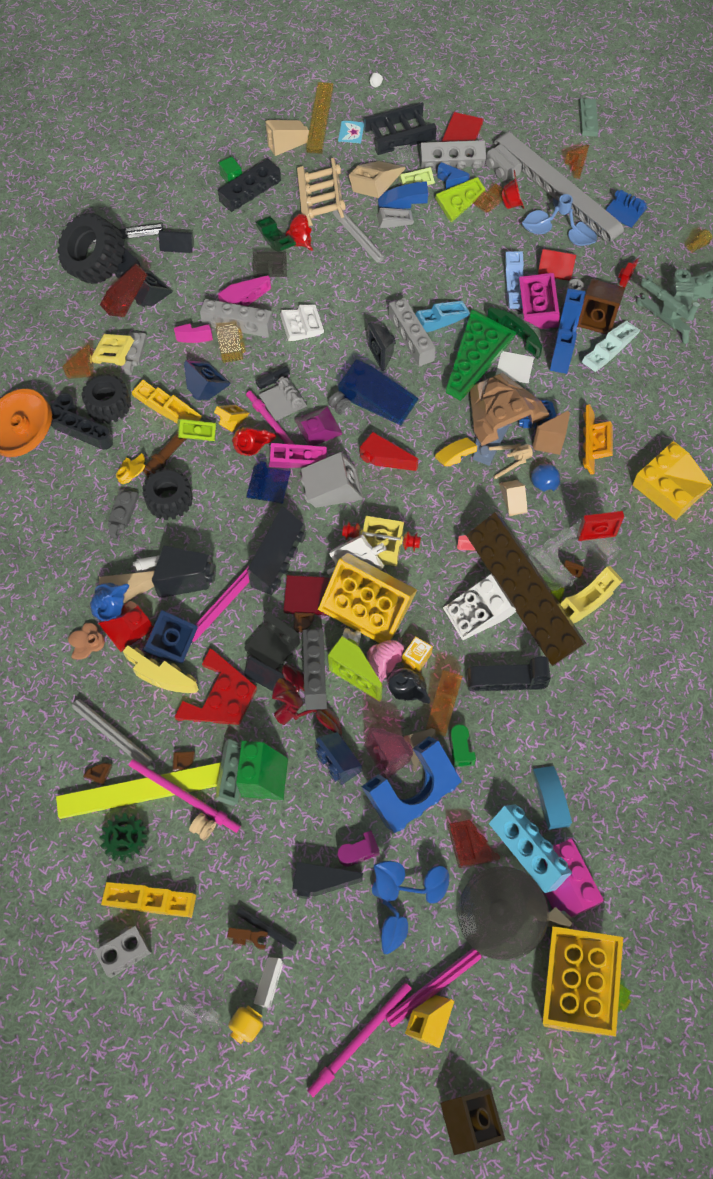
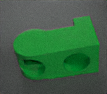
[450,725,476,767]

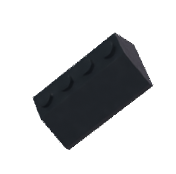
[247,506,306,595]

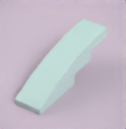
[582,321,640,372]

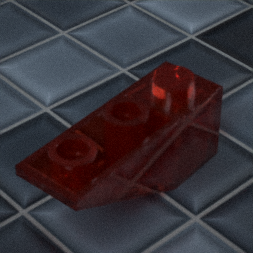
[100,264,147,317]

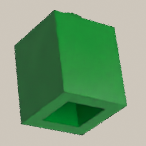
[218,157,242,184]

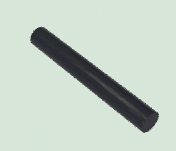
[236,907,297,951]

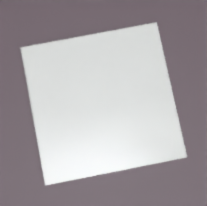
[496,351,534,383]

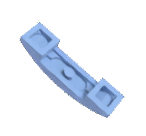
[505,251,524,309]

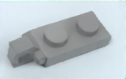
[123,332,147,375]

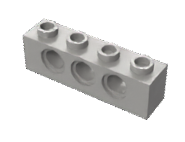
[420,141,486,170]
[389,298,436,366]
[200,299,273,338]

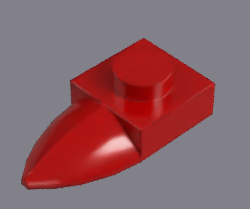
[619,258,639,287]

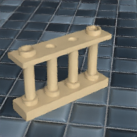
[297,158,346,226]

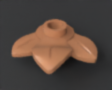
[68,623,105,660]

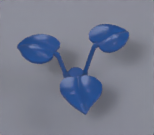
[372,861,449,954]

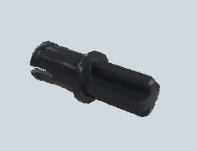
[255,366,290,390]

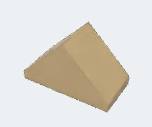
[499,480,528,516]

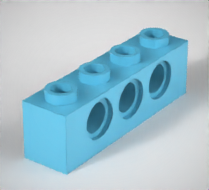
[489,804,572,893]

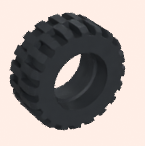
[57,213,124,284]

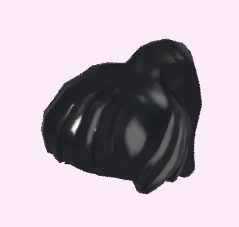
[387,668,431,704]

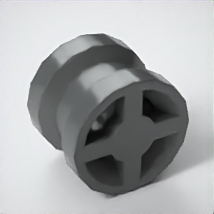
[328,391,351,415]

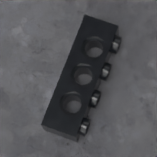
[218,159,281,212]

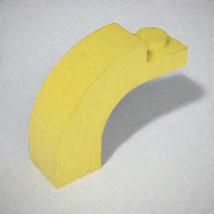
[561,566,623,623]

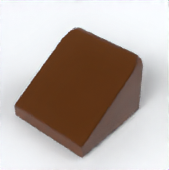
[562,560,585,578]

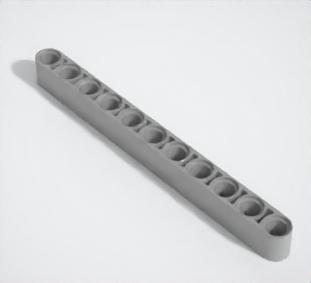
[494,132,624,242]

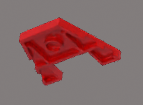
[175,649,257,725]

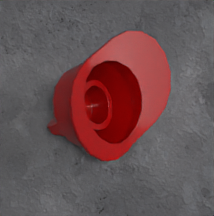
[502,170,525,209]

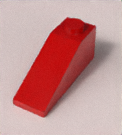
[360,432,419,471]

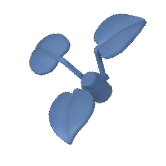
[522,194,597,246]

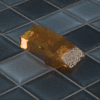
[474,183,504,213]

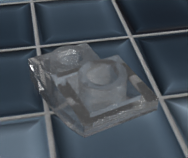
[172,1002,223,1028]

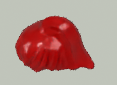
[285,214,313,251]
[232,427,276,456]

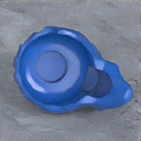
[90,583,129,621]

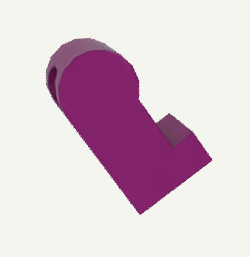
[338,830,380,867]

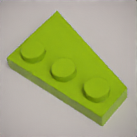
[435,177,486,222]

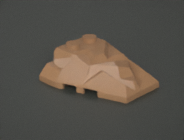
[470,372,549,446]

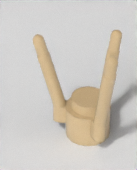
[489,443,533,479]

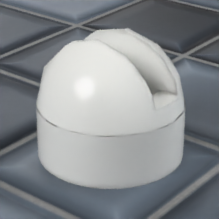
[370,73,383,87]

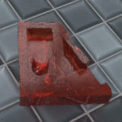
[448,820,500,868]

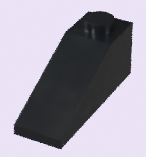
[292,862,363,899]

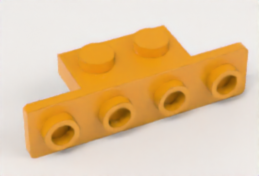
[583,404,613,474]

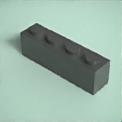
[303,629,327,710]

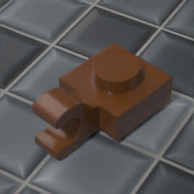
[227,928,268,950]

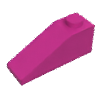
[218,276,271,306]
[269,443,327,468]

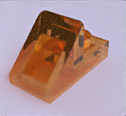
[565,144,589,179]

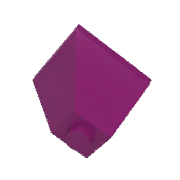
[295,406,342,446]

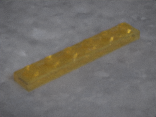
[306,82,334,154]

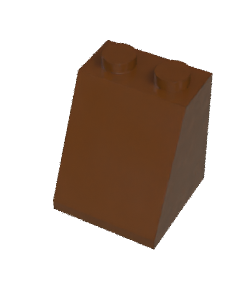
[577,279,625,335]

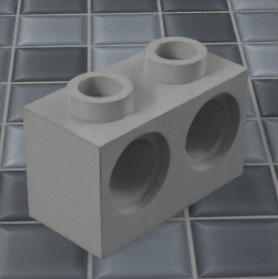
[95,926,152,978]

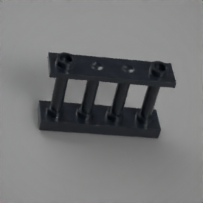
[364,102,437,155]

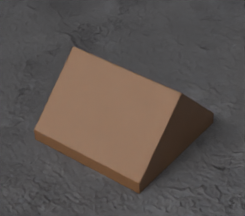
[533,411,570,455]

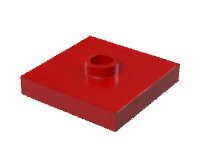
[577,511,624,541]

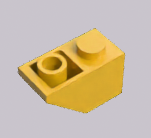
[405,995,454,1048]

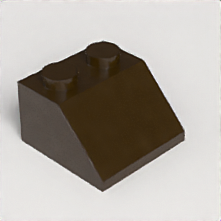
[440,1088,506,1155]

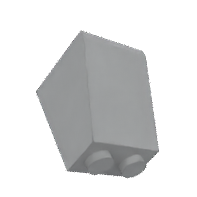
[301,452,363,508]

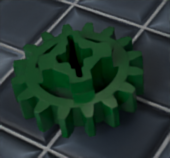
[99,813,149,863]

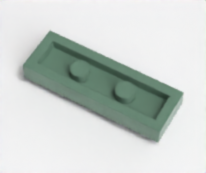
[579,98,599,136]
[215,739,241,806]

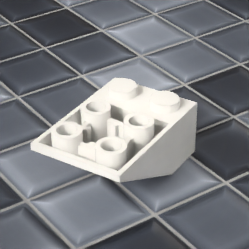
[443,574,516,640]

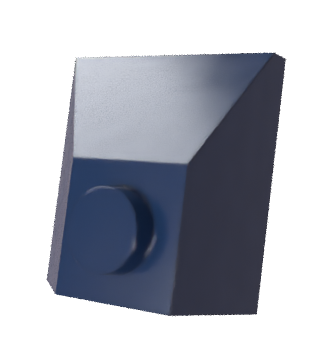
[184,360,231,400]

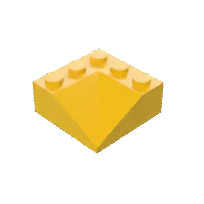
[633,441,712,520]

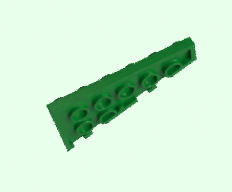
[446,310,516,401]

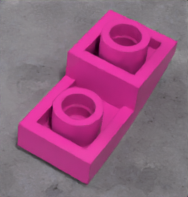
[174,324,213,343]

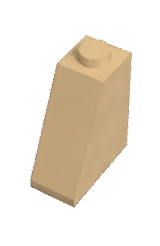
[265,120,309,156]

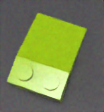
[328,636,382,702]

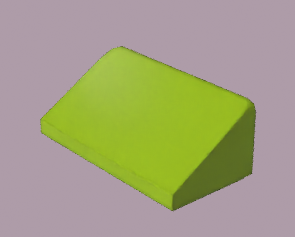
[177,419,216,441]

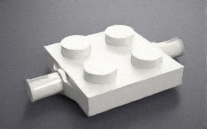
[327,534,386,577]

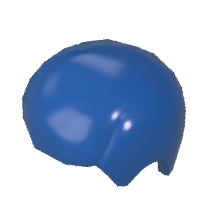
[531,464,560,492]

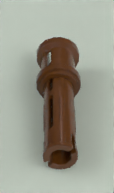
[143,432,187,477]

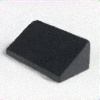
[159,231,194,253]
[245,657,285,691]

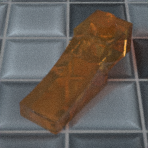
[426,670,463,736]

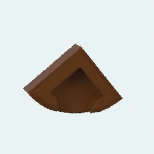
[294,612,315,633]
[173,751,195,772]
[83,763,112,785]

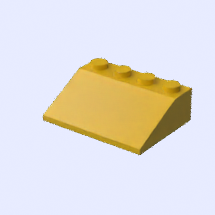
[318,553,417,643]
[543,926,623,1037]

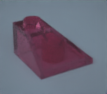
[364,727,413,779]

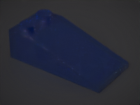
[338,359,419,426]

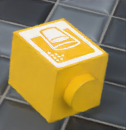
[402,636,433,672]

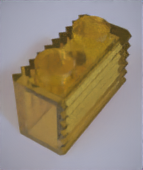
[215,323,246,363]

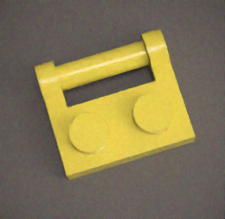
[92,334,134,366]

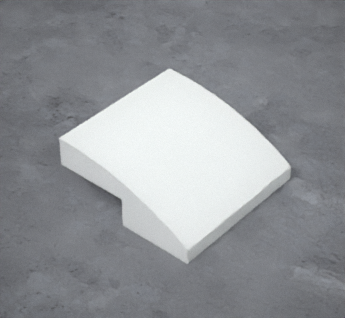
[280,305,324,341]

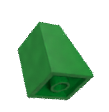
[236,741,288,800]

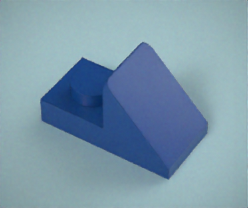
[437,162,470,190]

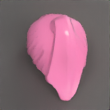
[367,640,404,683]

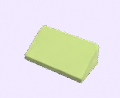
[399,167,435,185]

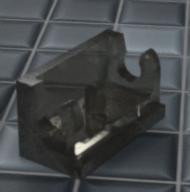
[252,252,288,277]

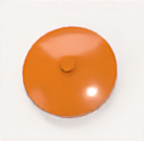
[0,389,52,457]

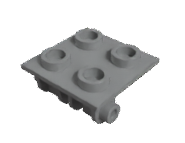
[259,377,307,421]

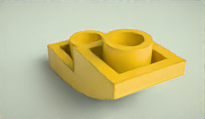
[435,437,477,466]

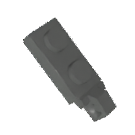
[107,489,139,539]

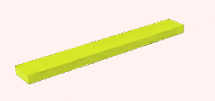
[56,763,221,819]

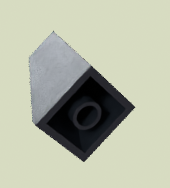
[152,545,216,598]

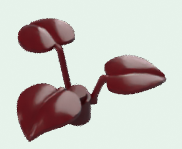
[272,664,342,736]

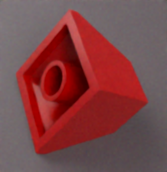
[98,600,152,652]

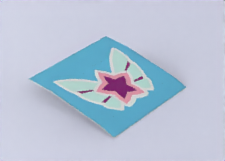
[338,121,364,144]

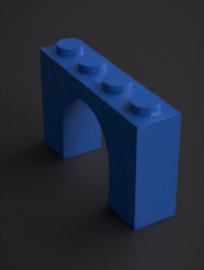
[550,288,585,374]
[362,736,462,833]

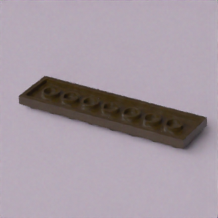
[466,512,587,666]

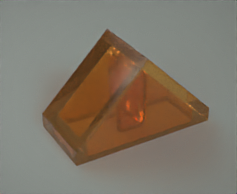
[62,344,94,379]

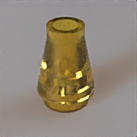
[687,229,712,253]

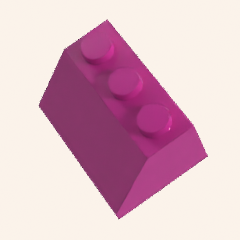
[519,273,559,329]
[544,838,604,918]

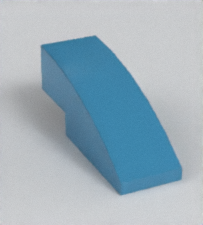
[415,301,470,332]
[533,766,572,830]

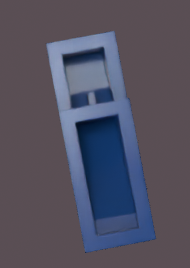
[378,181,428,209]

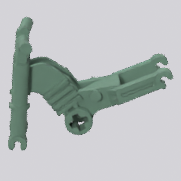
[636,269,713,344]

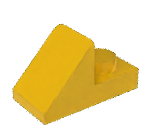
[214,404,249,432]

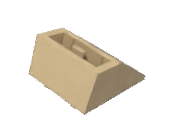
[349,161,405,198]

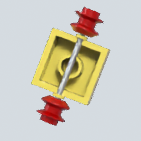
[342,516,421,566]

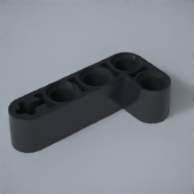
[51,393,113,450]
[466,656,551,692]

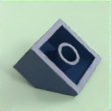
[142,610,198,663]

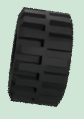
[81,374,131,424]
[142,468,193,520]

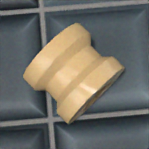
[189,813,216,841]

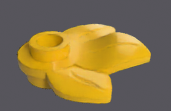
[116,453,145,484]

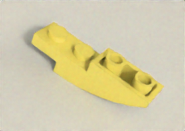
[123,646,199,693]

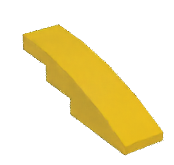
[132,380,202,423]
[101,882,196,918]

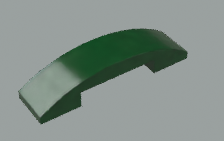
[255,217,296,252]
[487,307,542,359]

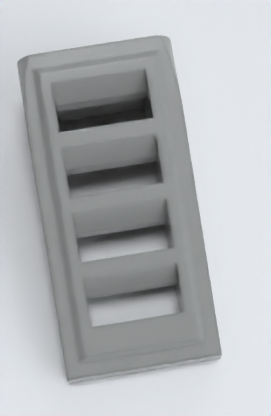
[377,208,414,228]

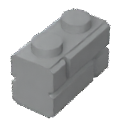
[486,144,522,182]

